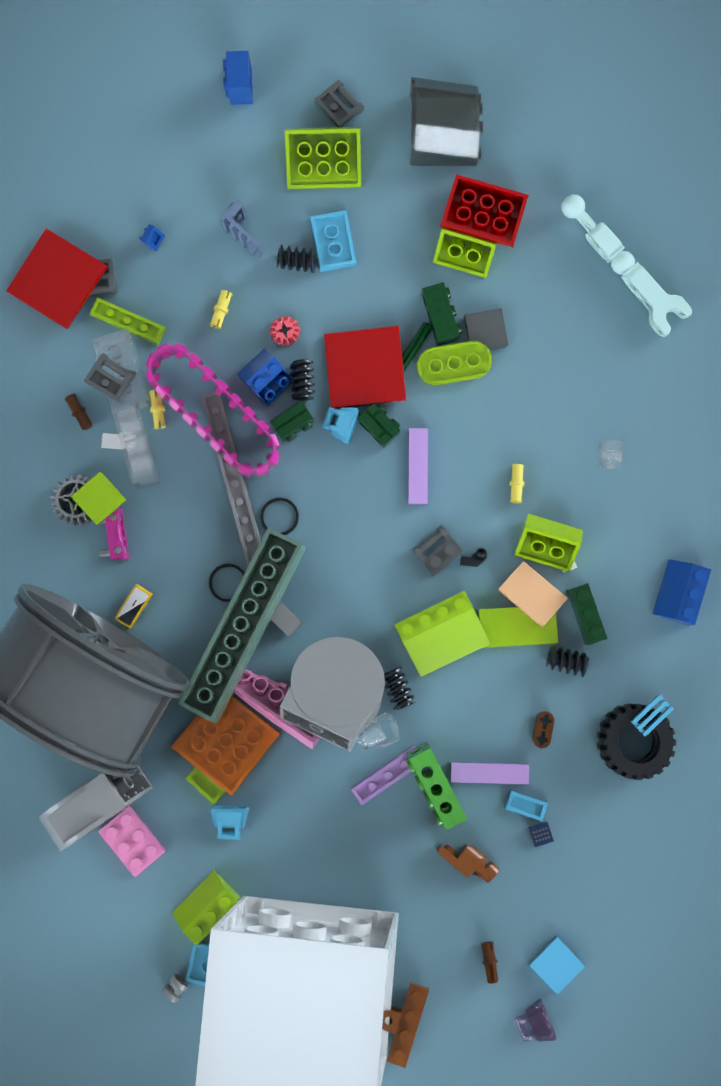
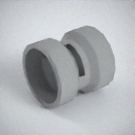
[161,973,189,1003]

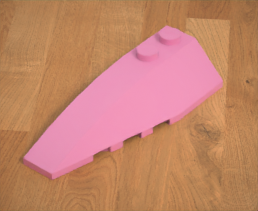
[234,669,321,750]

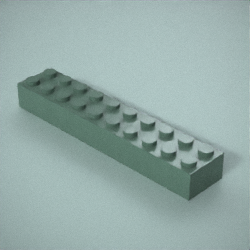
[178,528,306,723]

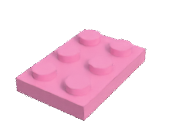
[98,806,166,877]

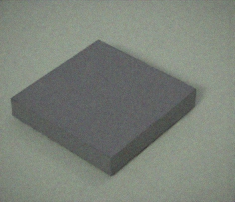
[464,308,509,349]

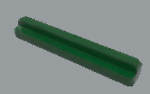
[402,322,432,372]

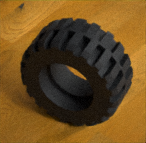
[596,703,676,780]

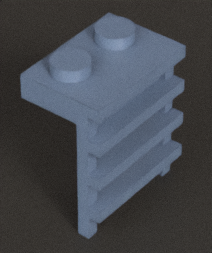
[220,199,263,257]

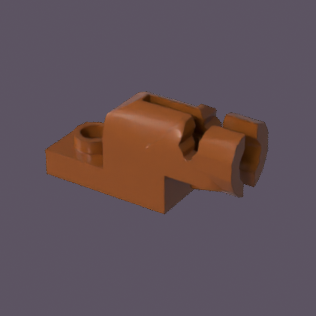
[436,843,499,883]

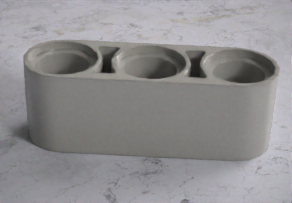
[271,601,303,637]

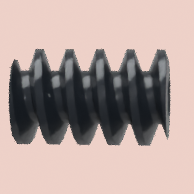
[277,245,317,273]
[290,359,315,401]
[546,645,589,677]
[384,666,416,710]

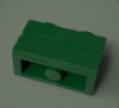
[269,400,314,442]
[358,404,401,448]

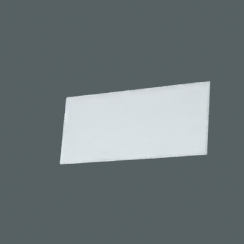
[101,433,136,450]

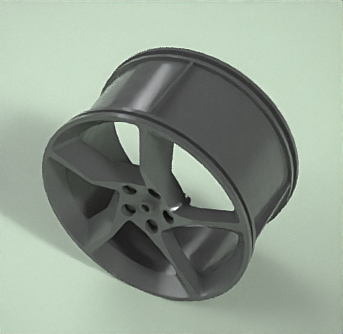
[0,584,190,777]

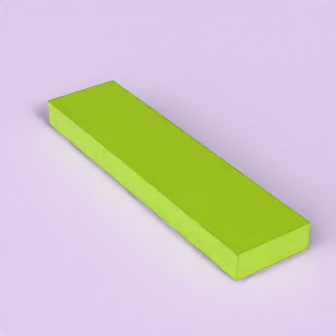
[90,297,166,345]

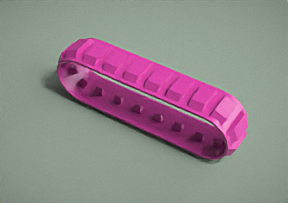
[146,343,281,478]

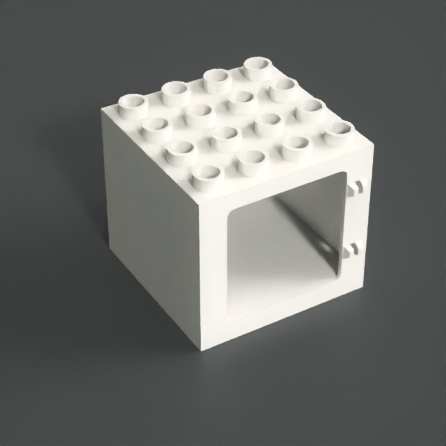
[195,896,399,1086]

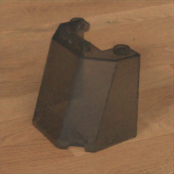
[410,77,483,166]

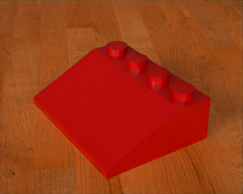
[440,174,529,248]

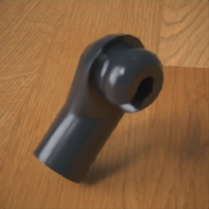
[460,548,487,567]

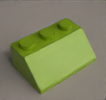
[433,227,497,278]
[514,513,583,572]
[172,870,241,946]

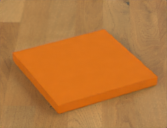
[171,696,280,796]

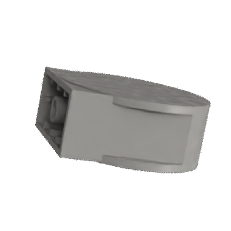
[280,637,385,752]
[38,766,153,852]

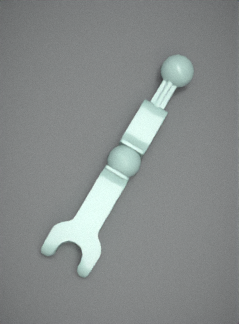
[561,194,692,337]

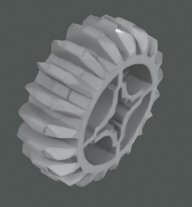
[50,474,91,526]

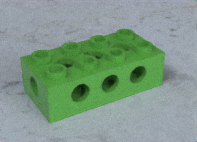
[405,742,467,830]

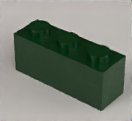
[421,282,462,346]
[566,583,608,645]

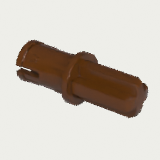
[65,394,92,430]
[481,941,498,984]

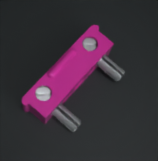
[99,508,129,560]

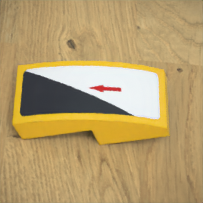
[114,584,153,629]

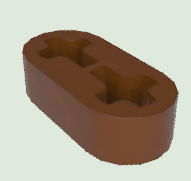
[532,711,554,748]

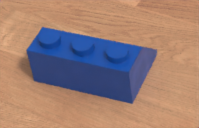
[652,559,712,626]

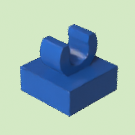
[139,224,165,251]

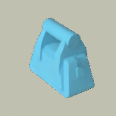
[322,407,360,445]
[211,805,249,840]

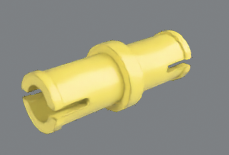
[209,290,233,329]
[149,390,166,429]
[509,464,525,504]

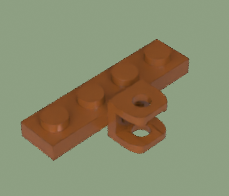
[382,982,429,1068]

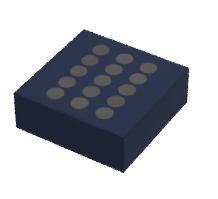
[528,822,554,847]

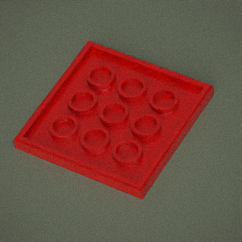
[6,228,108,330]
[324,326,407,409]

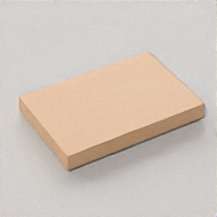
[498,561,568,628]

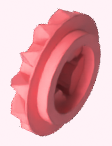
[270,316,300,346]

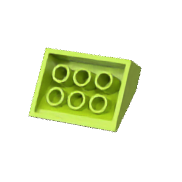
[285,127,361,189]
[394,591,491,677]

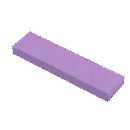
[408,428,428,505]
[351,745,416,806]
[450,762,529,784]

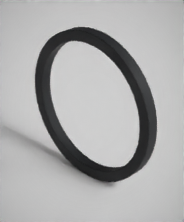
[260,498,299,535]
[209,564,245,602]

